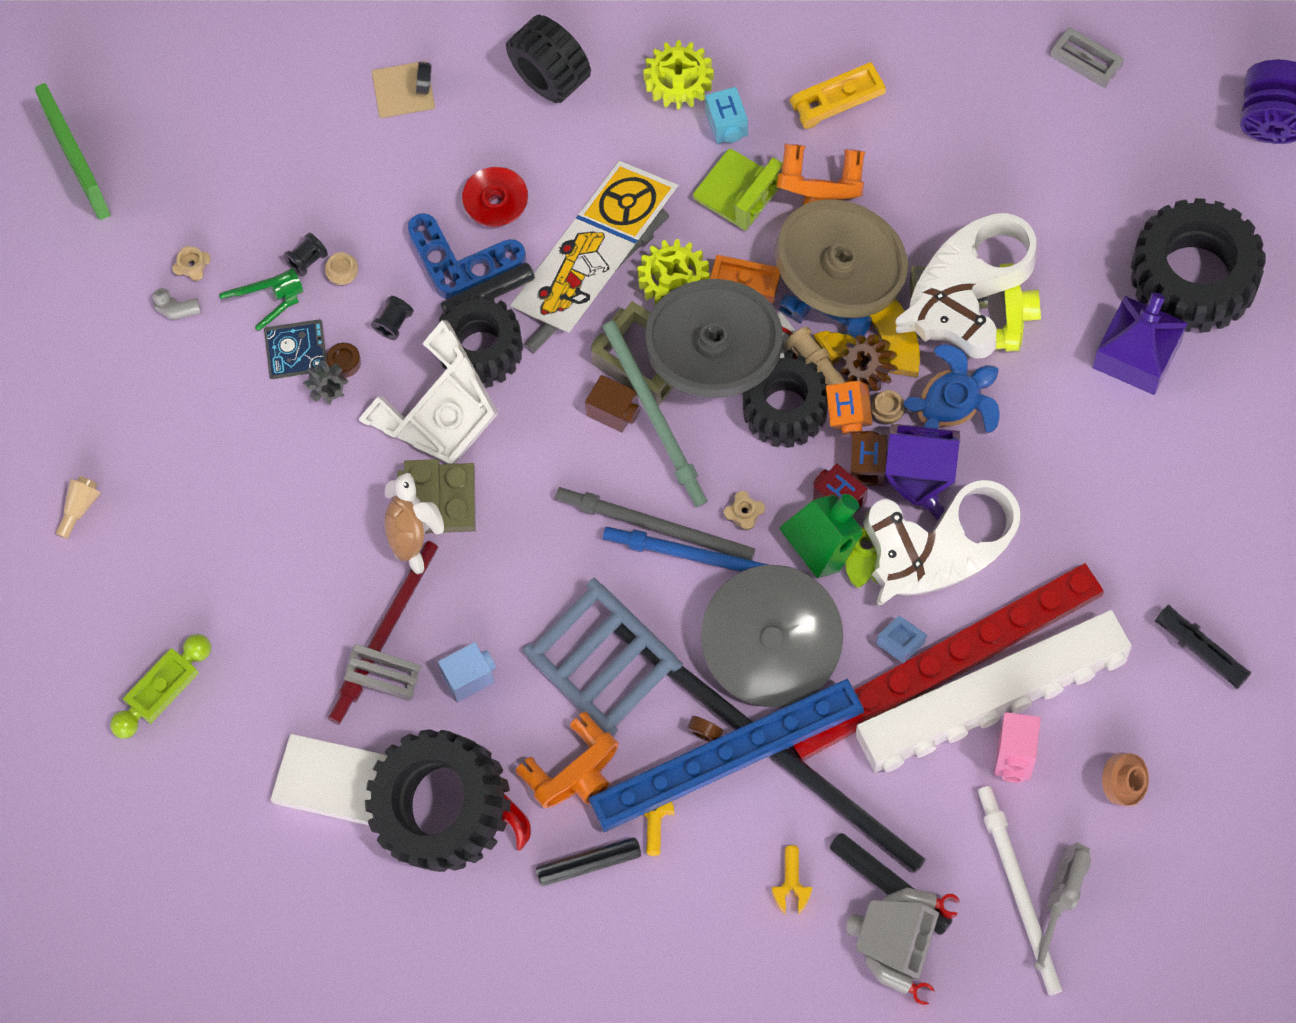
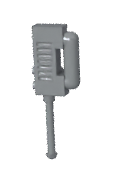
[1034,842,1091,970]

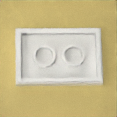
[271,734,388,825]

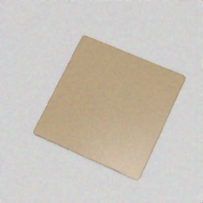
[372,61,435,118]

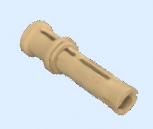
[784,327,846,385]

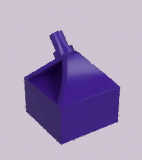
[1093,293,1187,395]
[885,423,960,521]

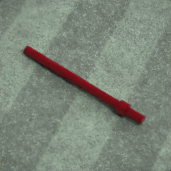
[328,541,438,725]

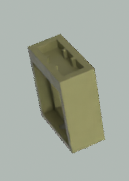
[591,301,674,406]

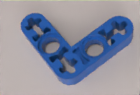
[408,213,526,299]

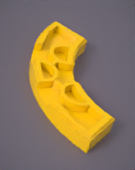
[870,299,920,378]

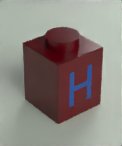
[813,463,868,516]

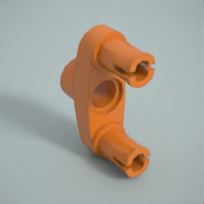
[776,143,866,205]
[515,712,619,808]

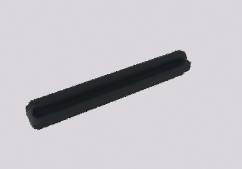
[830,833,953,935]

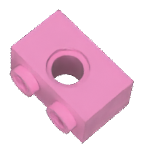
[994,712,1041,783]

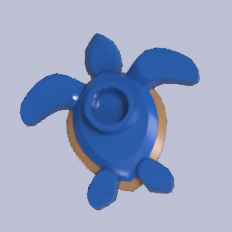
[903,344,1000,433]

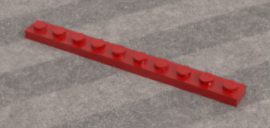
[791,563,1104,761]

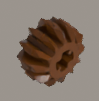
[839,334,898,391]

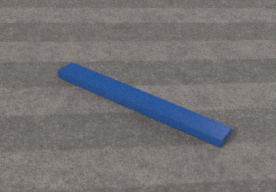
[589,678,864,833]

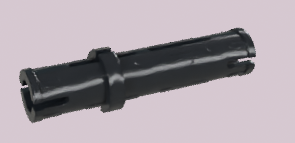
[1154,604,1252,690]

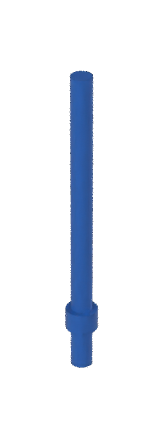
[603,526,808,574]

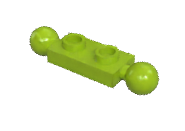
[110,634,211,739]

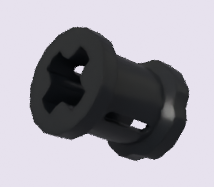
[284,232,328,276]
[371,295,414,340]

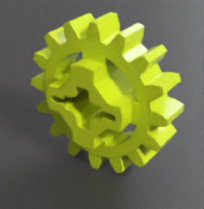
[643,40,714,109]
[637,239,710,306]

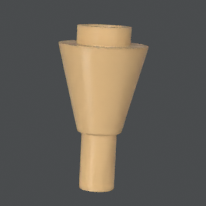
[55,476,101,539]

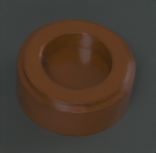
[326,342,361,378]
[686,716,724,742]

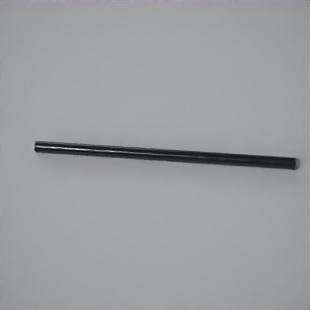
[613,623,926,873]

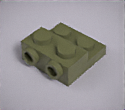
[397,459,476,534]

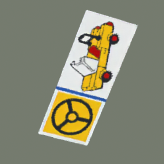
[510,161,679,333]

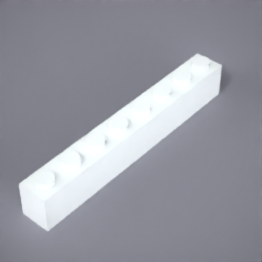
[856,610,1132,773]

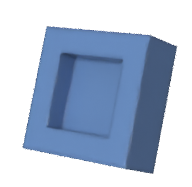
[876,615,927,663]

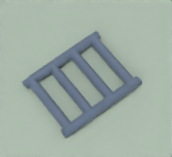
[522,578,683,737]

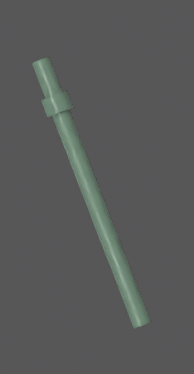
[602,320,708,508]

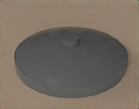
[645,279,782,398]
[701,565,843,707]

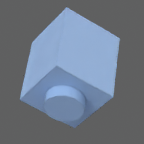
[438,642,496,702]

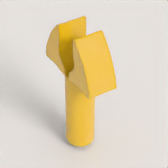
[644,802,675,856]
[772,845,812,914]

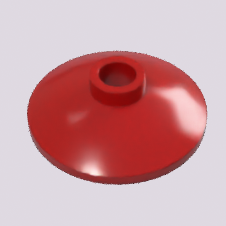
[462,167,528,227]

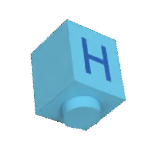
[705,87,748,144]

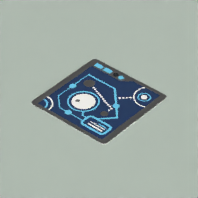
[264,319,327,380]

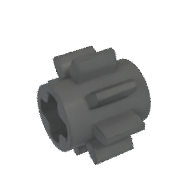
[303,360,348,405]

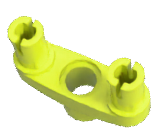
[995,263,1041,352]

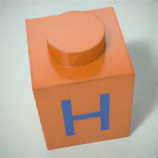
[826,381,872,434]

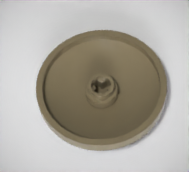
[775,199,908,318]

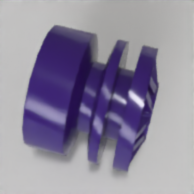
[1240,59,1296,144]

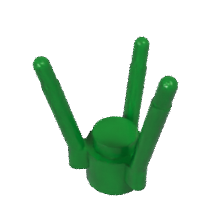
[219,268,304,331]

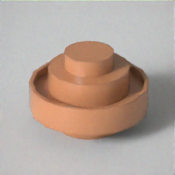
[1102,752,1149,806]

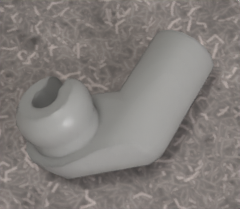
[152,288,201,320]

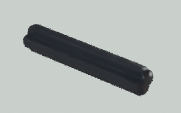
[441,263,535,315]
[536,837,641,886]

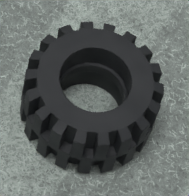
[506,14,591,103]
[436,295,523,388]
[743,353,828,448]

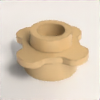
[172,246,211,281]
[724,491,765,530]

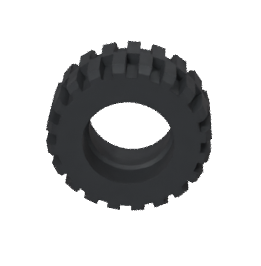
[1131,198,1266,333]
[365,729,511,872]

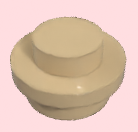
[325,252,358,285]
[871,390,905,424]

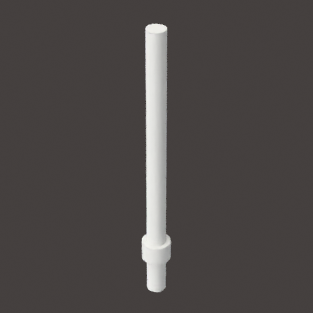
[978,786,1063,996]

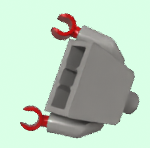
[847,888,960,1005]

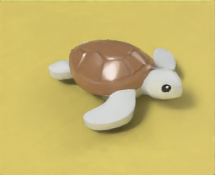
[384,473,444,574]

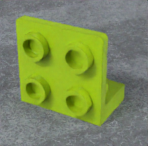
[693,148,782,231]

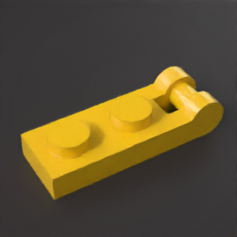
[789,62,886,129]

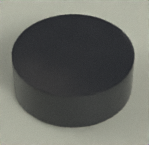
[416,61,432,95]

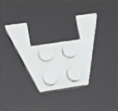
[359,320,499,464]

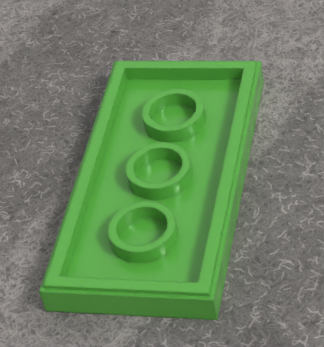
[35,82,111,220]

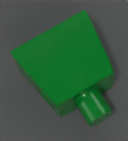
[779,494,862,579]

